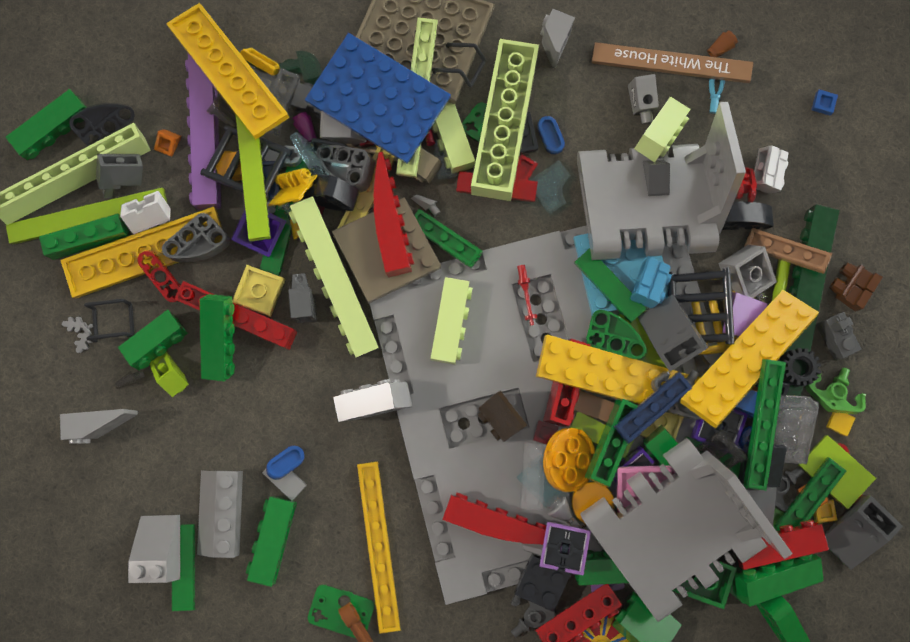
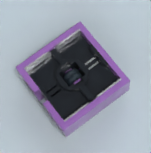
[540,522,591,575]

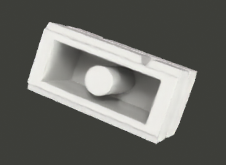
[754,146,788,194]

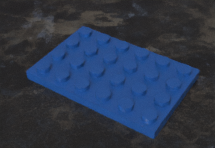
[305,32,451,164]

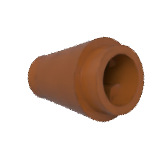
[707,30,738,58]

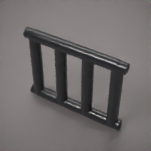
[200,124,293,201]
[667,267,735,345]

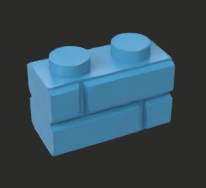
[630,257,672,308]

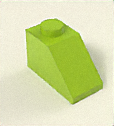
[150,352,189,397]

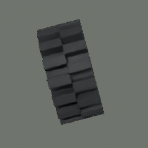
[780,348,821,387]

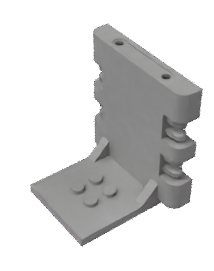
[577,102,746,260]
[580,438,793,622]

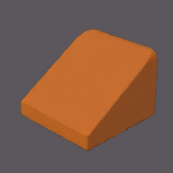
[154,129,181,157]

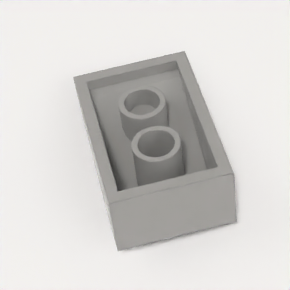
[60,409,138,444]
[128,515,180,583]

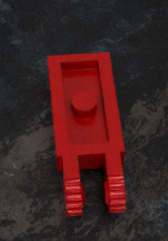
[735,167,757,203]

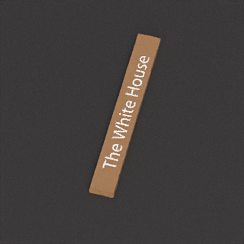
[592,43,753,83]

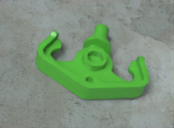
[805,368,866,414]

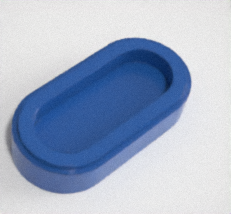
[537,116,565,154]
[266,446,304,480]

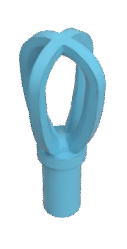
[709,79,725,114]

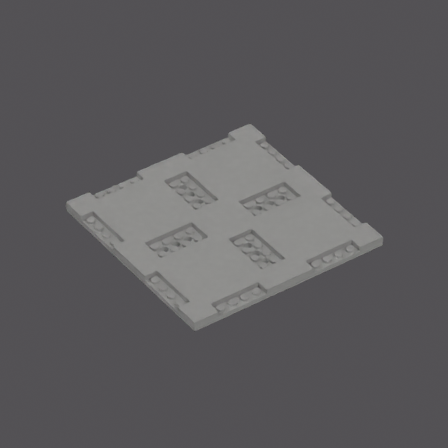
[370,225,746,605]

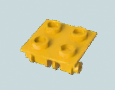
[268,168,317,206]

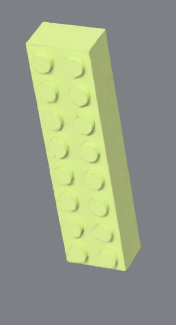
[471,39,539,201]

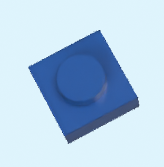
[811,89,838,116]

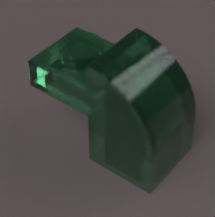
[279,51,322,85]

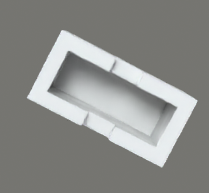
[120,191,171,234]

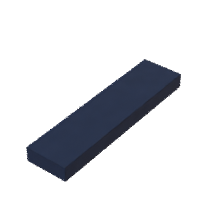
[613,372,692,444]

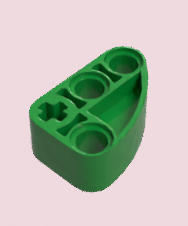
[586,310,647,360]
[756,596,810,642]

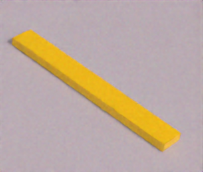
[357,461,401,634]

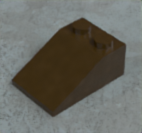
[477,390,527,442]

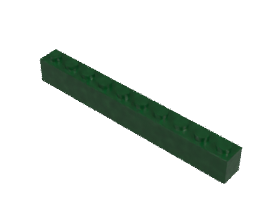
[780,204,840,406]

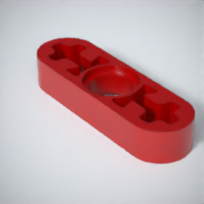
[137,250,181,302]

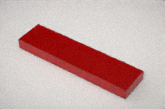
[456,171,538,202]

